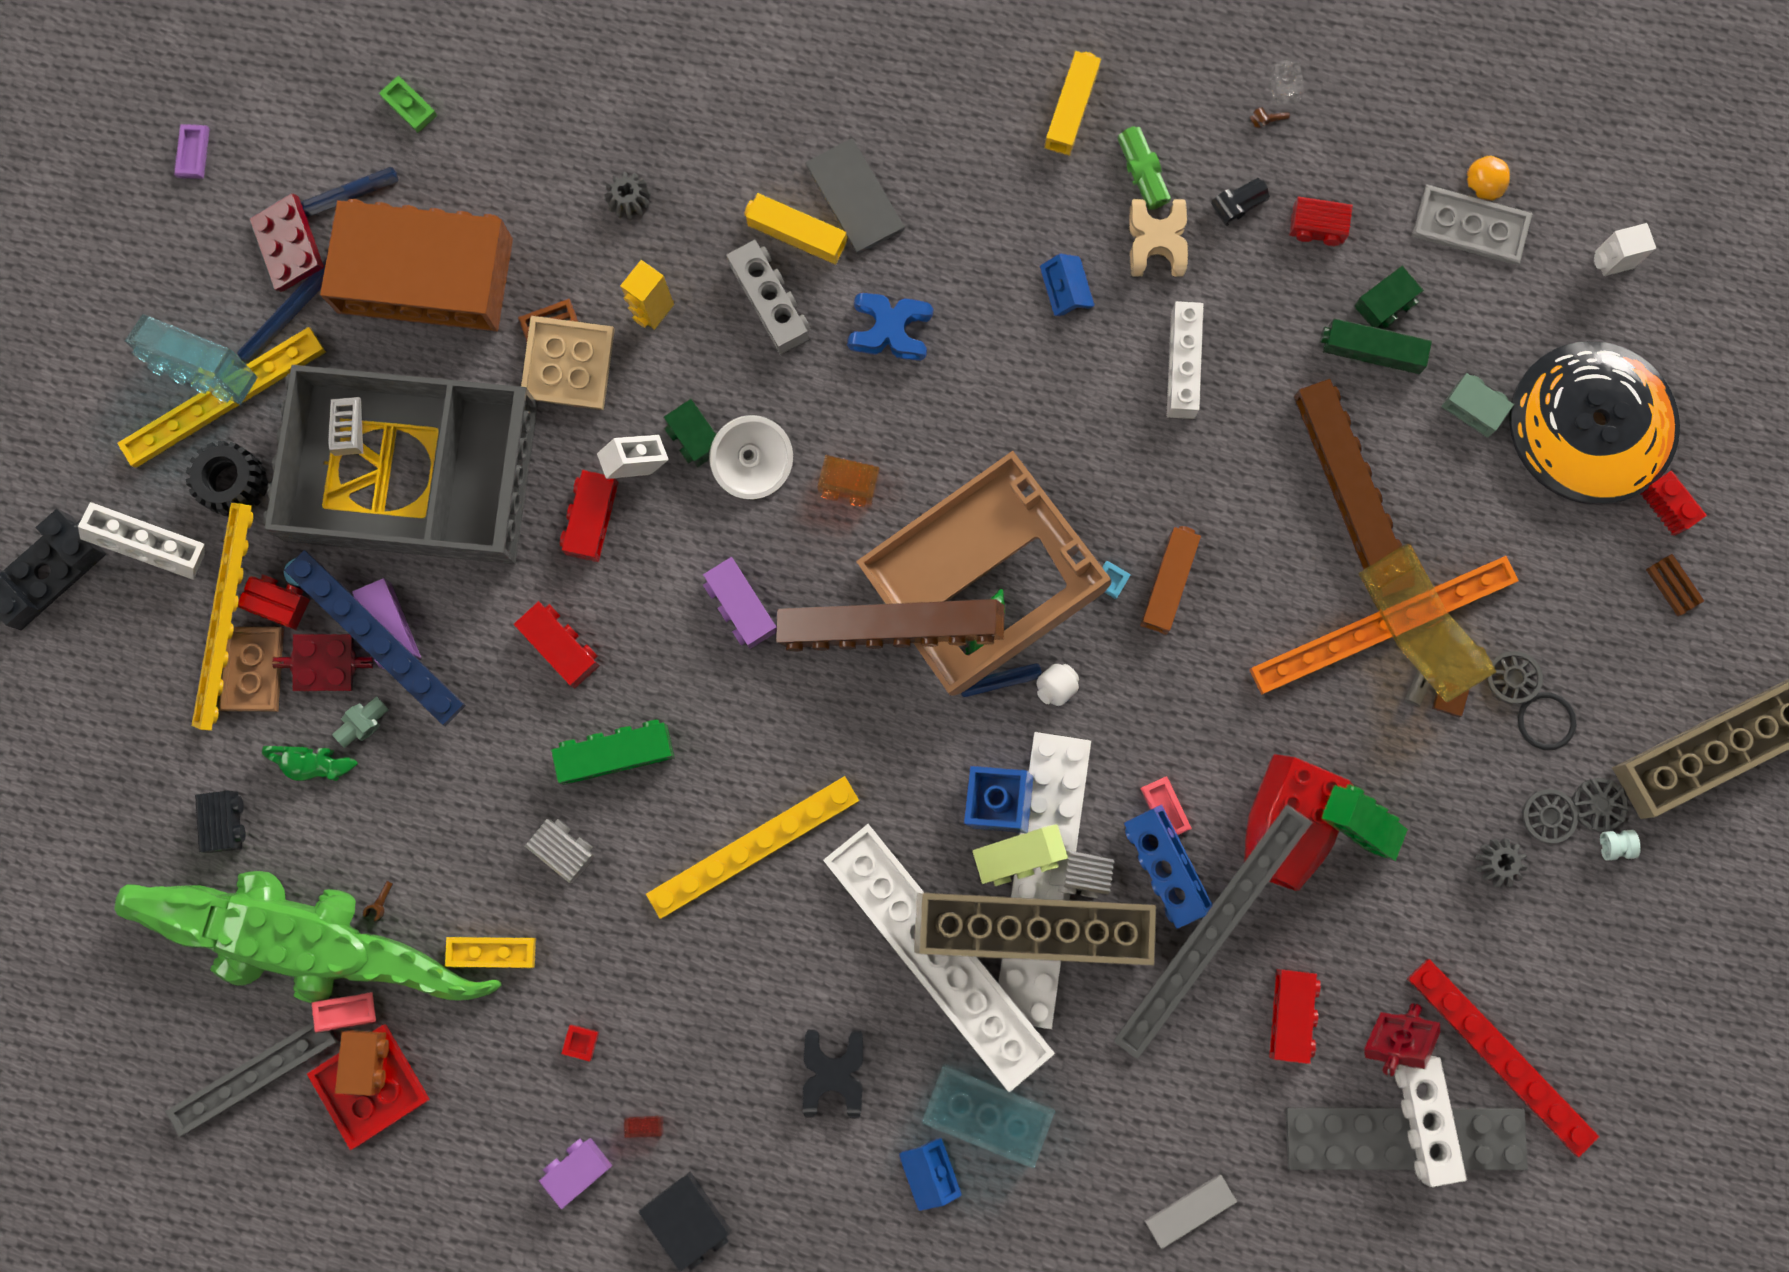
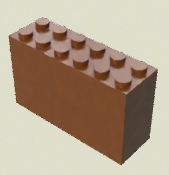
[320,199,513,331]

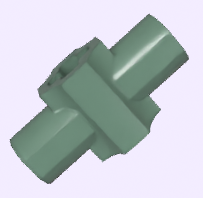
[332,696,389,748]

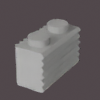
[525,819,595,883]
[1049,850,1115,899]

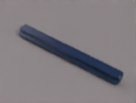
[237,258,327,363]

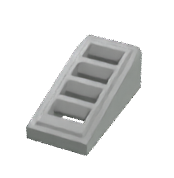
[329,397,363,456]

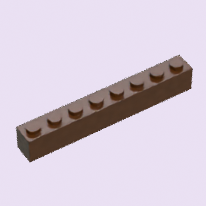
[1294,379,1414,601]
[776,599,1004,652]

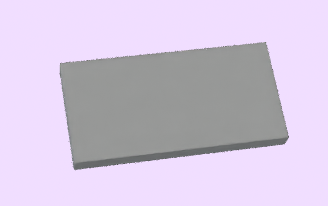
[1412,184,1532,265]

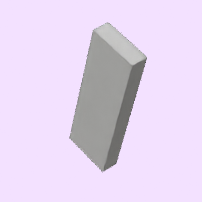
[1145,1174,1237,1249]

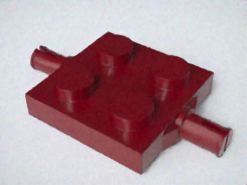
[272,634,373,691]
[1364,1003,1441,1077]

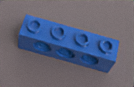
[1124,805,1212,929]

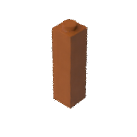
[1140,526,1201,635]

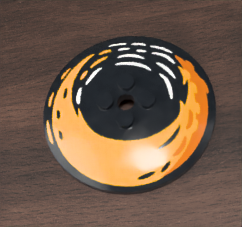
[1509,341,1680,505]

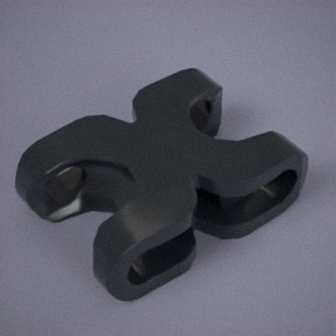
[803,1029,863,1119]

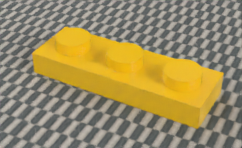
[445,937,536,968]

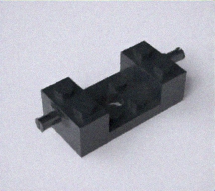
[0,509,107,631]

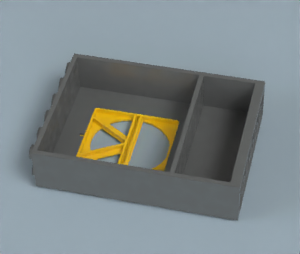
[263,365,538,564]

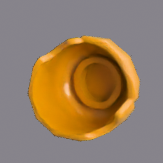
[1467,156,1510,200]

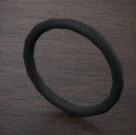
[1517,692,1577,750]

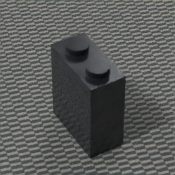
[638,1171,731,1272]

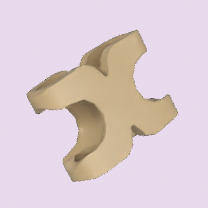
[1129,199,1188,277]

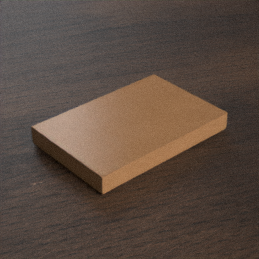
[219,627,284,712]

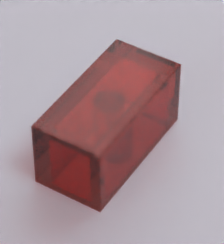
[624,1116,664,1138]

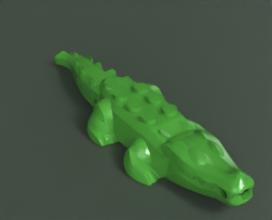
[114,871,501,1003]

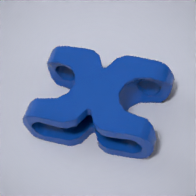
[847,293,934,361]

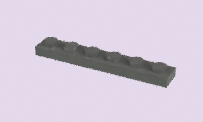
[166,1022,339,1137]

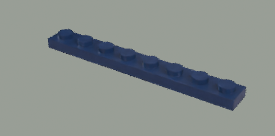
[284,550,466,726]

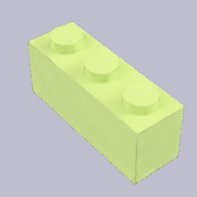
[972,824,1068,886]

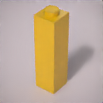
[1045,51,1101,156]
[744,193,847,265]

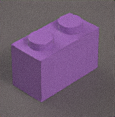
[539,1138,612,1209]

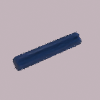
[961,663,1042,697]

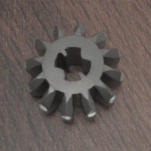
[604,171,651,220]
[1475,838,1528,887]

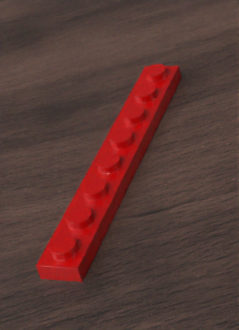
[1407,959,1599,1157]

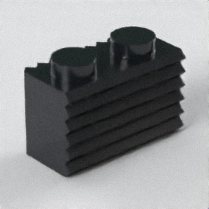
[195,790,246,853]

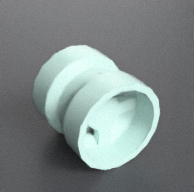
[1600,830,1640,860]

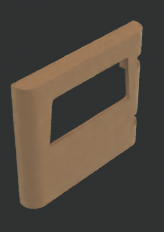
[856,451,1112,696]

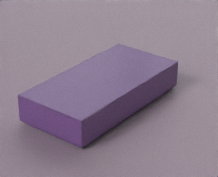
[174,125,209,179]

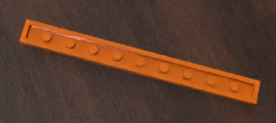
[1249,556,1519,695]

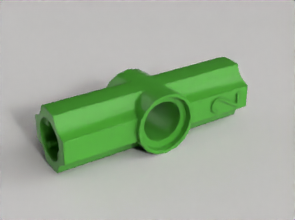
[1117,126,1171,210]

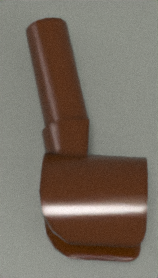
[1250,107,1290,128]
[363,881,393,922]

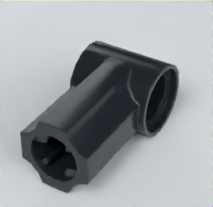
[1211,178,1270,226]

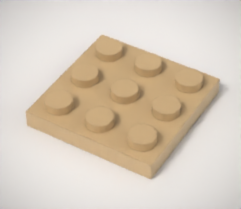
[521,316,615,410]

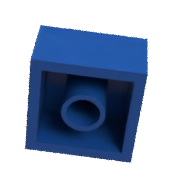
[964,766,1034,833]

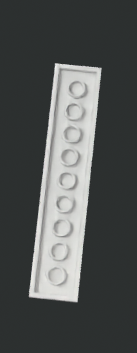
[998,732,1091,1029]
[823,824,1055,1092]

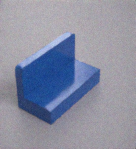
[1040,254,1094,316]
[899,1138,962,1211]

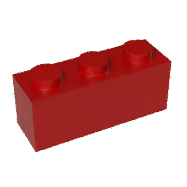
[560,470,619,562]
[513,601,600,689]
[1269,969,1321,1064]

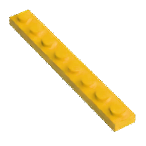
[117,327,326,468]
[191,503,253,731]
[646,776,859,919]

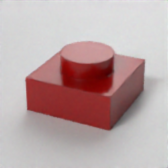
[561,1024,599,1062]

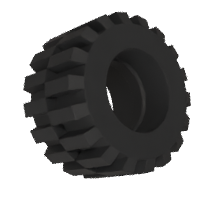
[186,441,268,517]

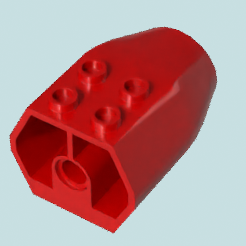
[1244,754,1354,891]

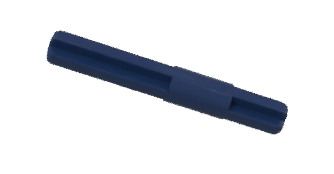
[301,167,399,218]

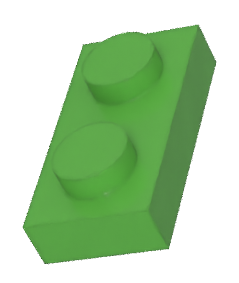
[379,75,437,133]

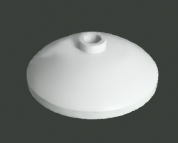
[709,415,793,499]

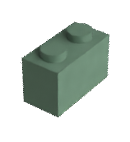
[1441,373,1514,438]

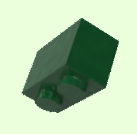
[1354,265,1424,329]
[664,399,716,468]

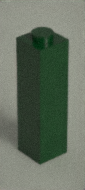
[1320,319,1432,374]

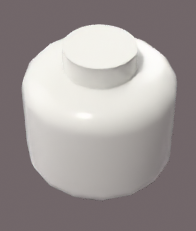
[1036,664,1079,706]

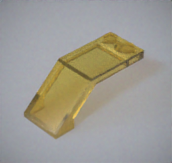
[1358,544,1496,702]

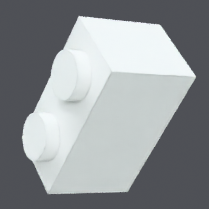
[1594,223,1656,276]
[597,435,668,479]

